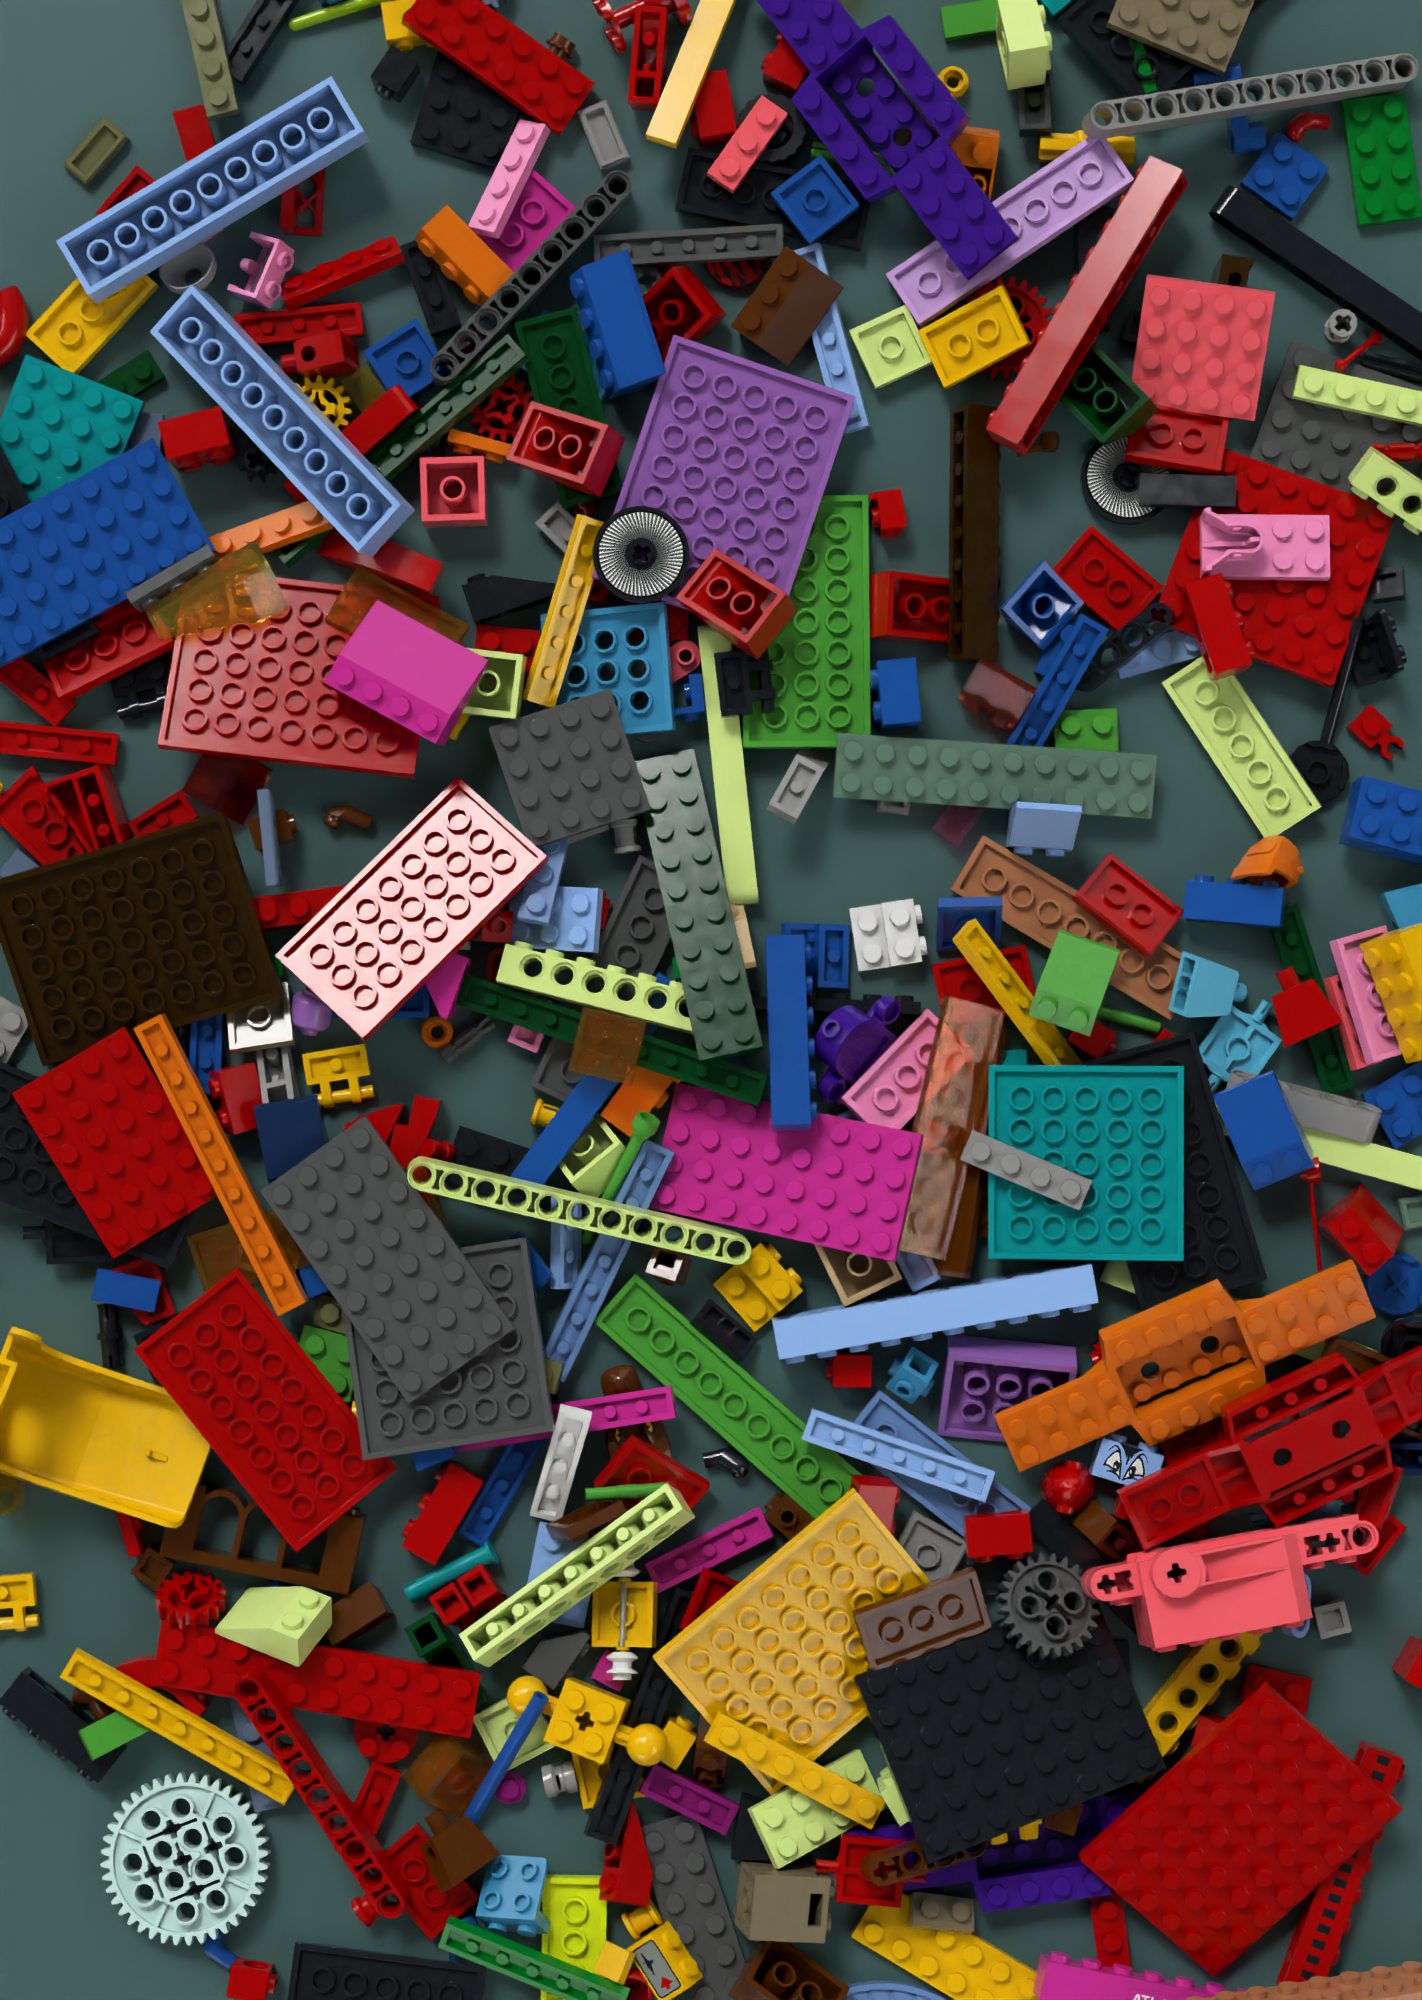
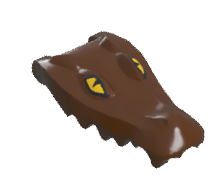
[601,1365,672,1460]

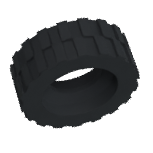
[737,93,806,167]

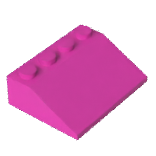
[324,600,489,746]

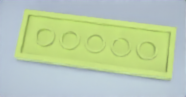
[1162,656,1322,838]

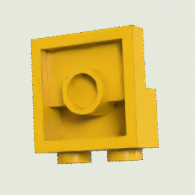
[713,1242,803,1332]

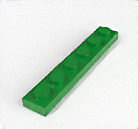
[438,1915,630,2000]

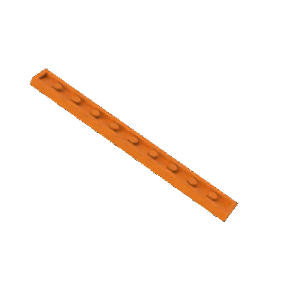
[133,1013,309,1316]

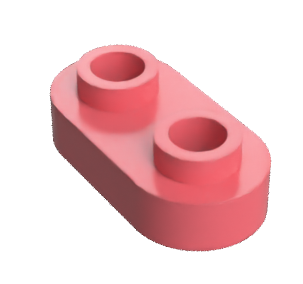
[643,641,701,685]

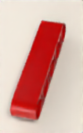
[283,384,420,504]

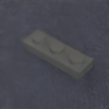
[125,544,222,613]

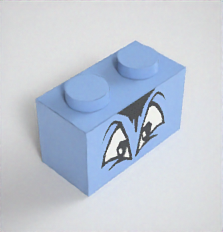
[1088,1432,1164,1485]

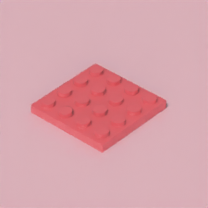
[1132,274,1276,421]

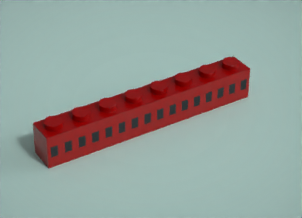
[1276,1740,1405,1986]

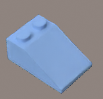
[1006,801,1082,857]

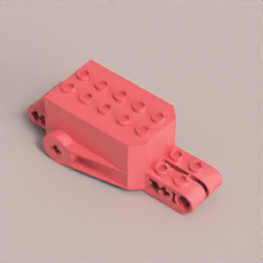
[1081,1514,1379,1653]

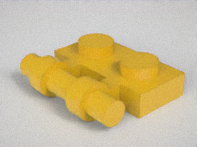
[302,1044,375,1109]
[0,1572,40,1632]

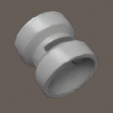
[541,1759,579,1798]

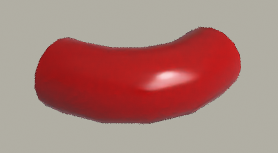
[0,286,29,369]

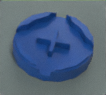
[1363,1252,1422,1316]

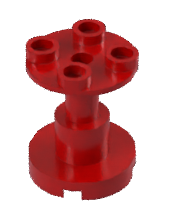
[592,0,693,53]

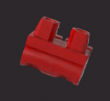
[429,1563,507,1631]

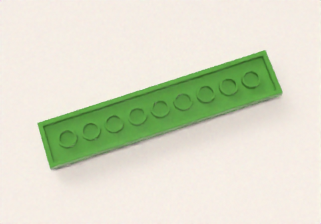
[593,1273,863,1519]

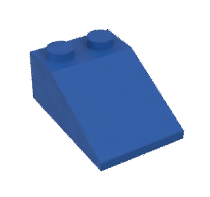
[1213,1070,1315,1191]

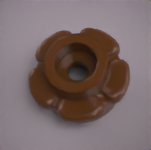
[546,32,576,60]

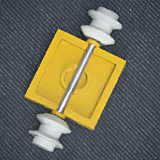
[591,1557,658,1680]

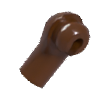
[323,806,372,830]
[72,1687,114,1722]

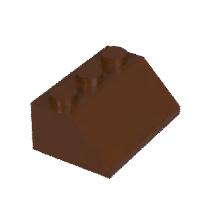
[731,245,844,367]

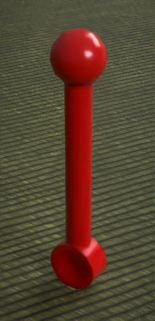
[1334,331,1382,372]

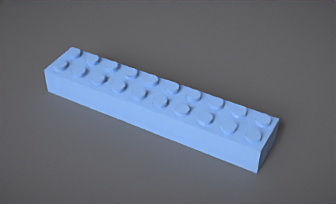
[56,76,369,304]
[150,284,415,557]
[772,1261,1099,1364]

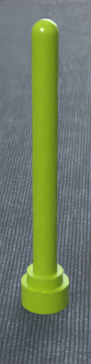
[288,0,392,31]

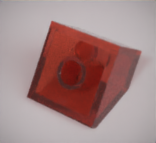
[958,657,1037,730]
[181,754,274,825]

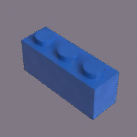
[1183,875,1286,929]

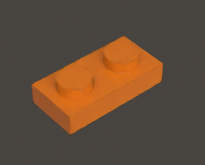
[447,428,512,465]

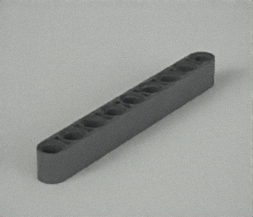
[430,170,632,388]

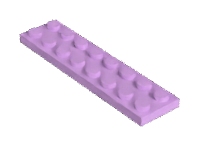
[886,137,1135,328]

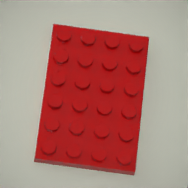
[12,1027,217,1259]

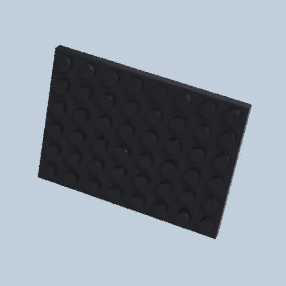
[853,1598,1167,1865]

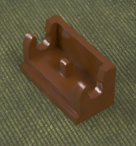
[325,1581,394,1648]

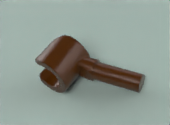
[1016,432,1059,457]

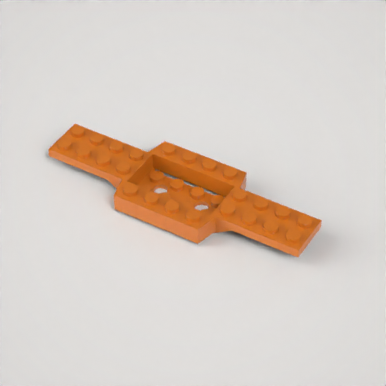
[994,1259,1376,1472]

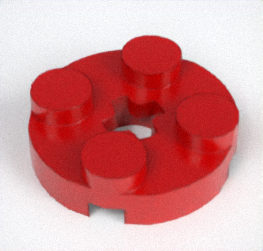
[354,1719,419,1763]

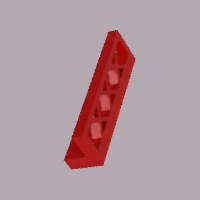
[280,167,326,237]

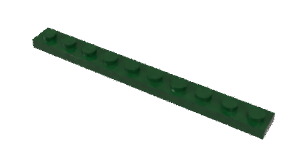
[274,334,530,568]
[456,974,769,1107]

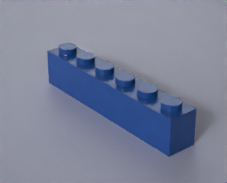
[765,935,817,1132]

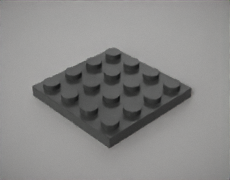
[488,689,651,848]

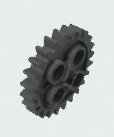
[995,1553,1100,1660]

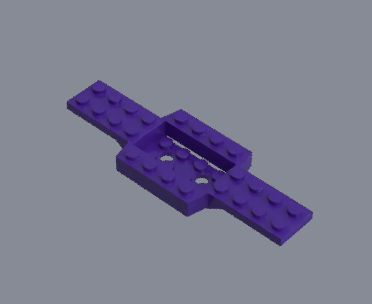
[757,0,1019,280]
[842,1788,1149,1913]

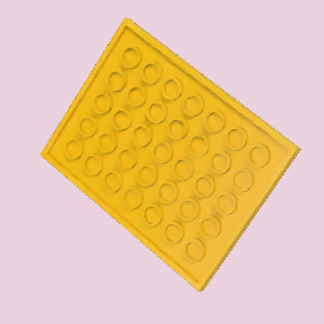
[653,1488,931,1795]

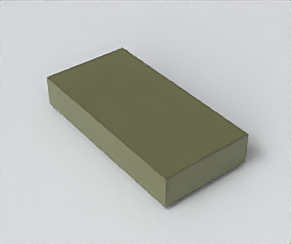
[63,117,129,187]

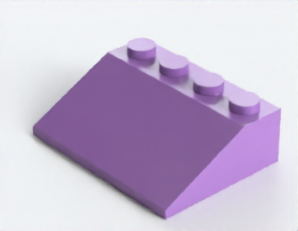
[937,1334,1077,1442]

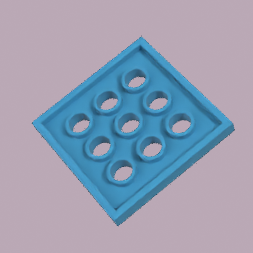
[540,602,676,735]

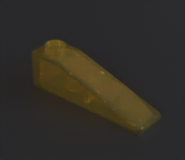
[145,541,289,639]

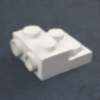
[849,898,927,972]

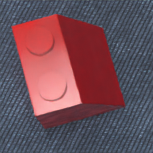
[1317,1182,1404,1276]

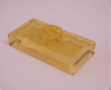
[340,364,386,413]

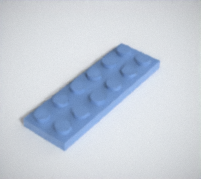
[853,1389,1031,1558]

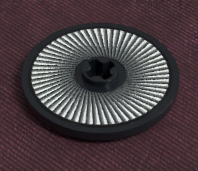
[1080,436,1176,525]
[593,506,689,603]

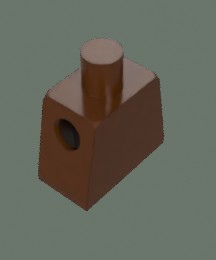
[421,1808,500,1894]

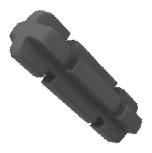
[439,1015,496,1063]

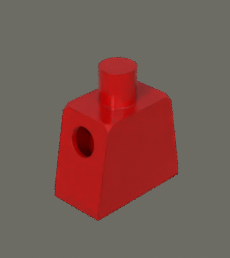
[281,330,361,381]
[1271,966,1342,1047]

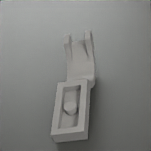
[766,749,836,825]

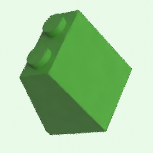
[1028,929,1120,1036]

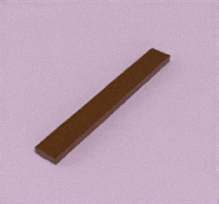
[937,1022,1008,1279]

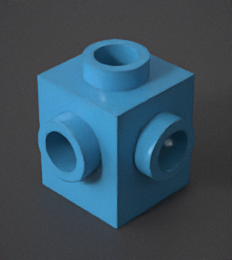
[885,1346,939,1405]

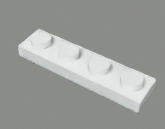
[529,1404,592,1521]

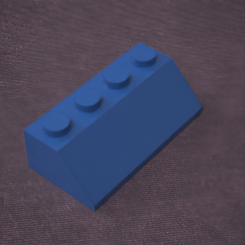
[569,249,666,399]

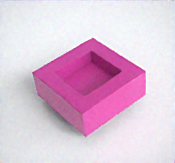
[591,1647,634,1692]

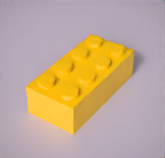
[1360,922,1422,1064]

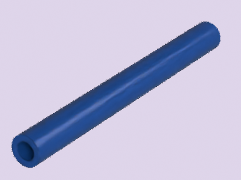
[463,1691,549,1825]

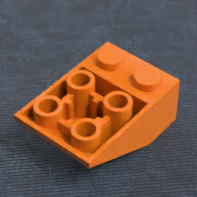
[923,126,1000,225]

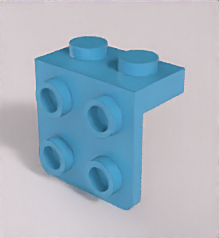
[475,1855,551,1937]

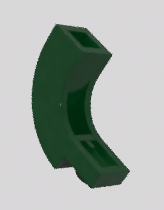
[404,1612,490,1708]

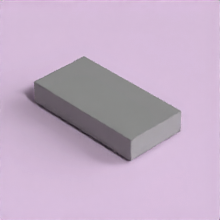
[577,100,630,172]

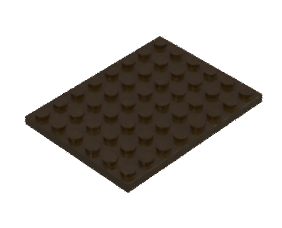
[0,811,285,1066]

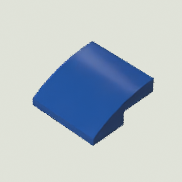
[781,923,850,989]

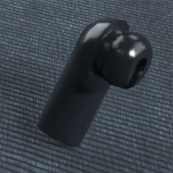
[702,1447,748,1479]

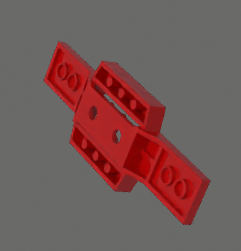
[1116,1345,1422,1551]

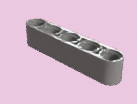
[1226,1070,1382,1143]

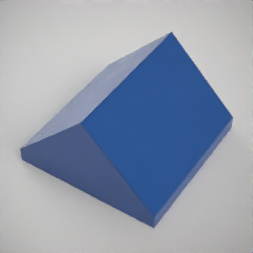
[1000,560,1085,650]

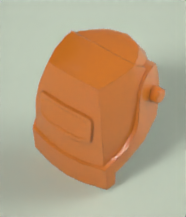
[1230,835,1304,890]

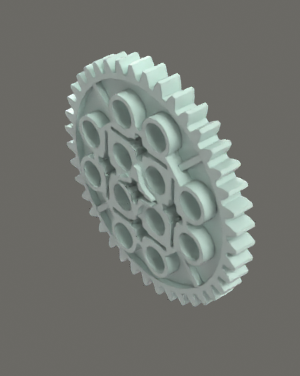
[100,1771,271,1946]

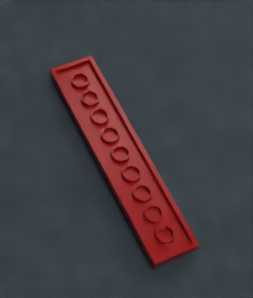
[151,1618,482,1738]

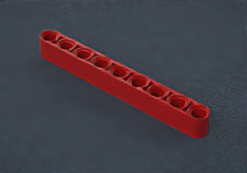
[234,1666,408,1919]

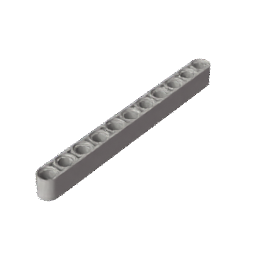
[1082,53,1419,140]

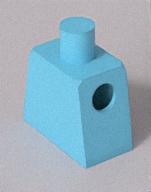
[1168,951,1247,1018]

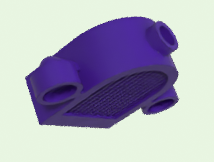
[814,995,901,1103]

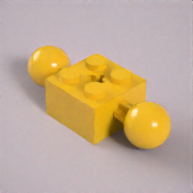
[507,1676,668,1766]

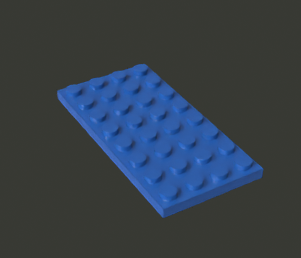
[0,438,216,668]

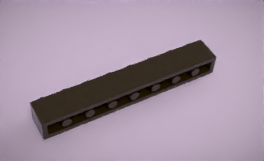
[948,403,1001,665]

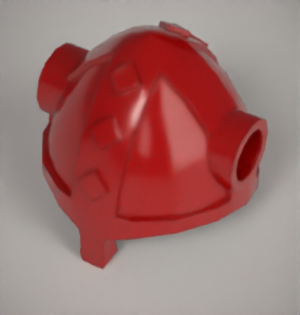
[1041,1459,1094,1515]

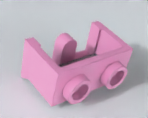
[227,231,295,309]

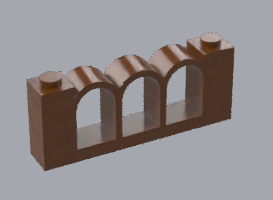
[159,1475,367,1595]

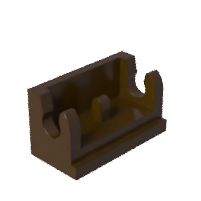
[1211,254,1254,287]

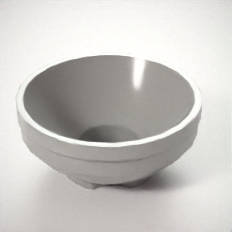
[159,243,217,295]

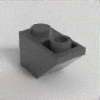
[522,1628,592,1690]

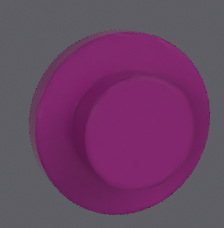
[495,1771,526,1804]

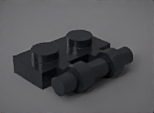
[714,648,777,718]
[110,652,171,720]

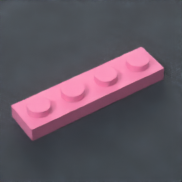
[468,119,551,239]

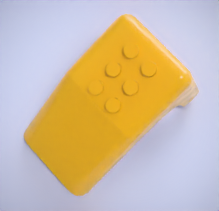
[0,1326,212,1529]

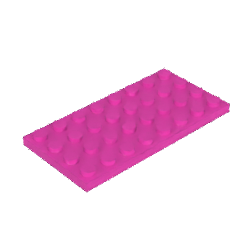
[648,1084,924,1262]

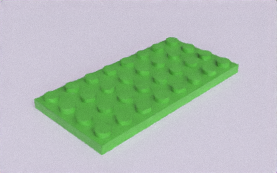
[743,495,871,749]

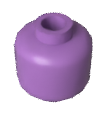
[291,987,332,1036]

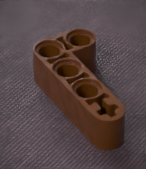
[859,1839,988,1886]

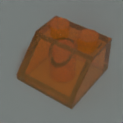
[403,1733,494,1818]

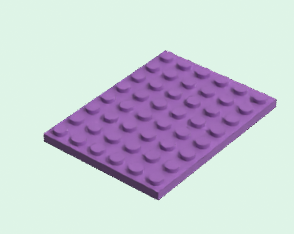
[592,335,856,611]

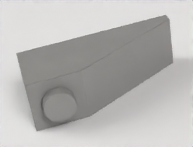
[256,1046,301,1104]

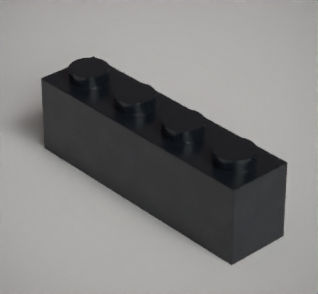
[0,1666,128,1783]

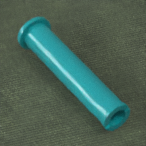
[404,1540,499,1604]

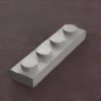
[960,1130,1092,1211]

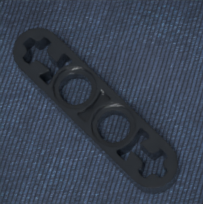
[1075,602,1175,692]

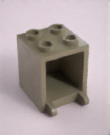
[733,1860,834,1944]

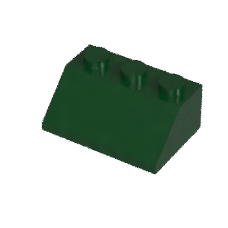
[1059,342,1158,446]

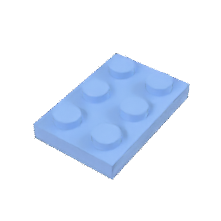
[509,885,603,953]
[527,1520,598,1629]

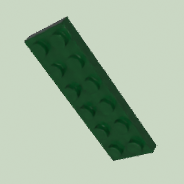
[514,307,623,510]

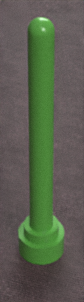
[581,1111,660,1246]

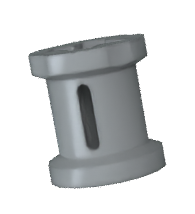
[1324,309,1358,344]
[610,819,642,854]

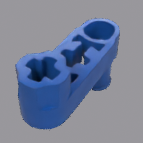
[1190,62,1266,154]

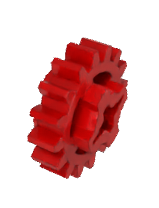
[469,375,534,443]
[155,1569,226,1630]

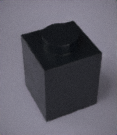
[371,45,421,103]

